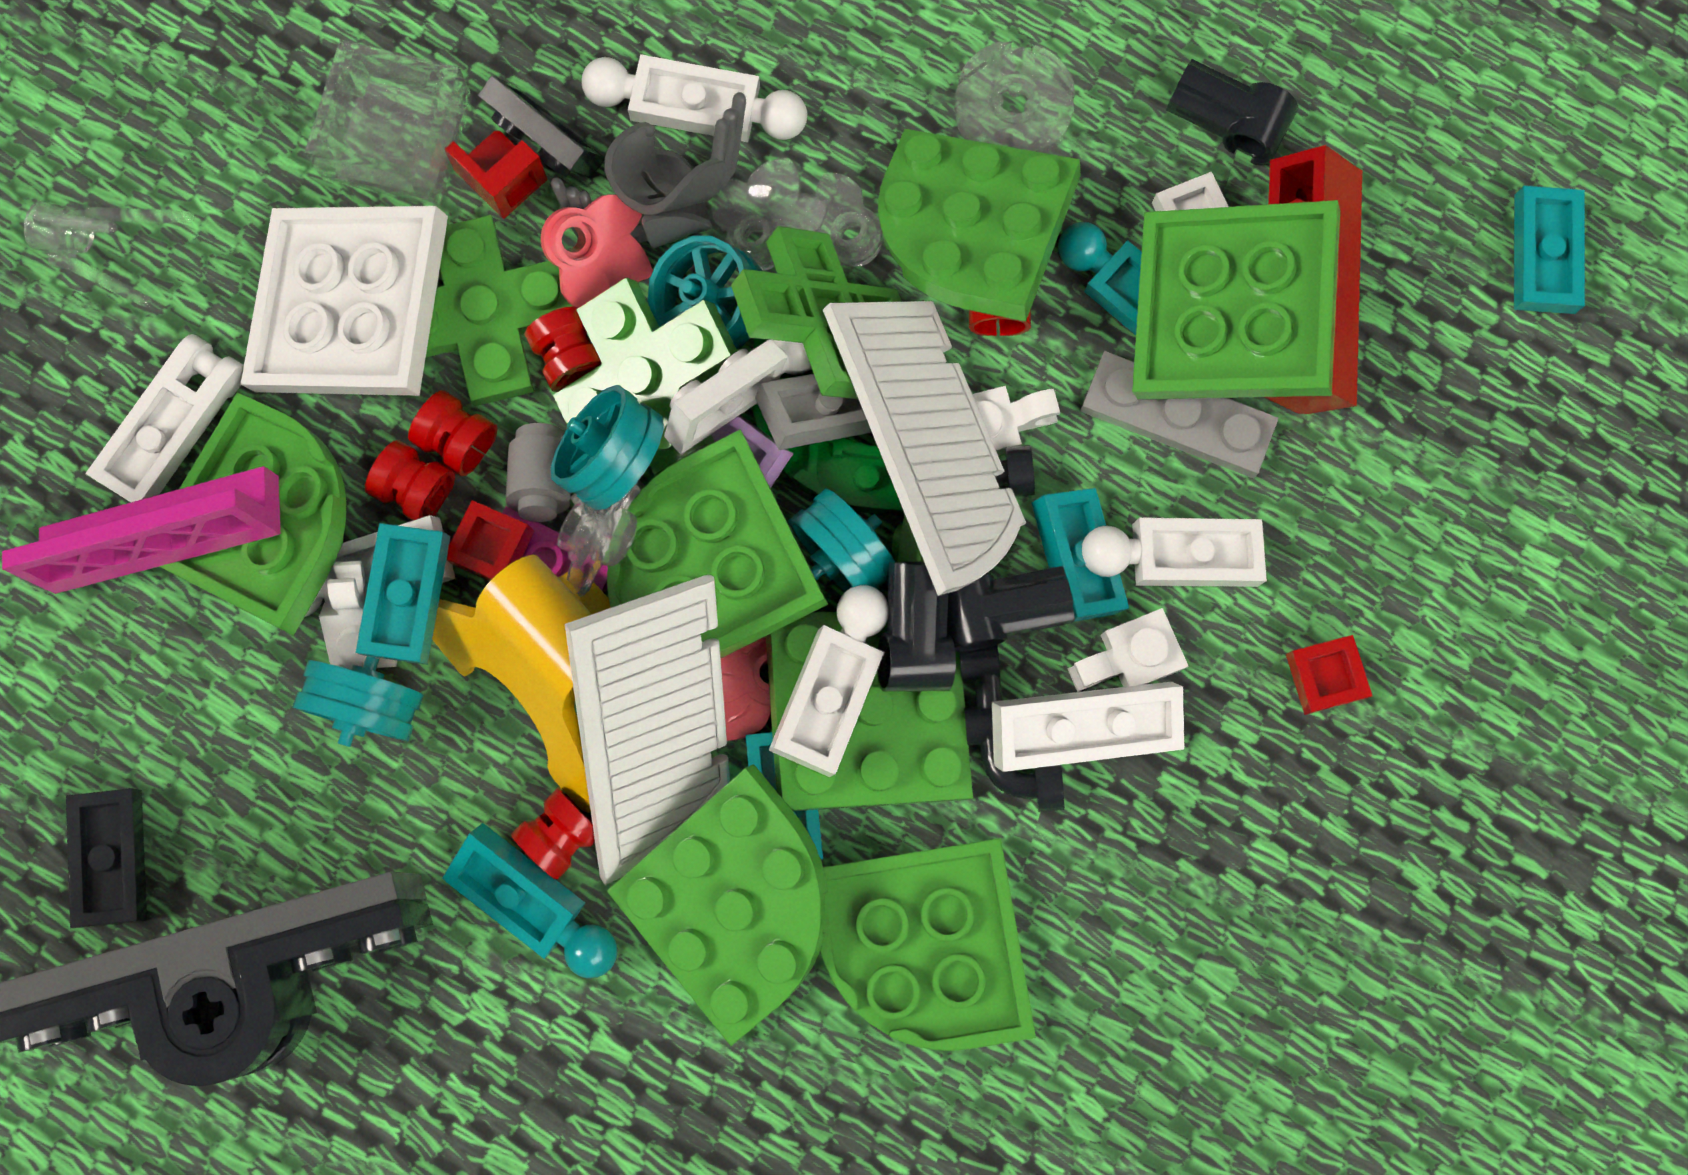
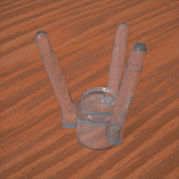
[24,201,195,307]

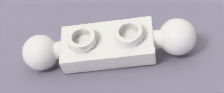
[582,54,807,142]

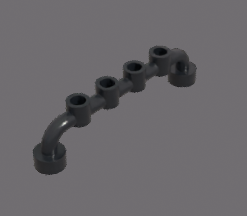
[960,445,1065,812]

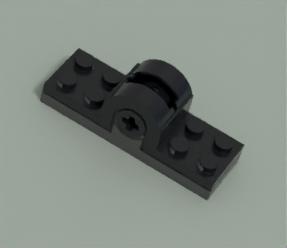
[0,871,433,1086]

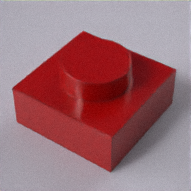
[446,500,535,581]
[1286,635,1373,715]

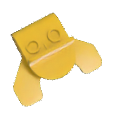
[432,555,611,813]

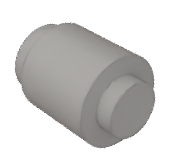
[506,423,570,522]

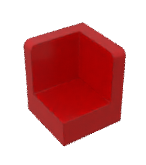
[444,130,548,219]

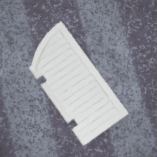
[823,301,1026,596]
[565,575,730,885]

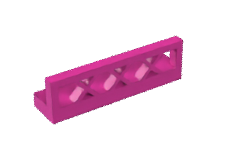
[2,466,281,594]

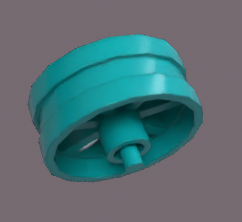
[647,236,763,349]
[551,385,664,510]
[789,488,895,592]
[292,656,424,747]

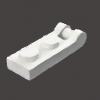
[85,334,244,502]

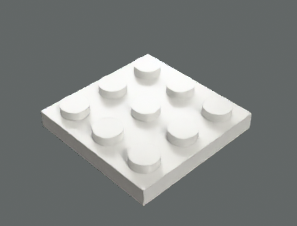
[241,206,448,396]

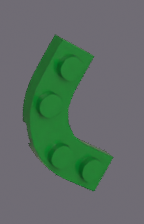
[752,338,905,516]

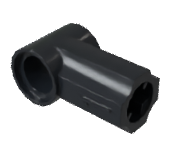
[1166,59,1298,165]
[877,561,956,692]
[947,566,1075,653]

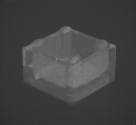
[304,39,473,208]

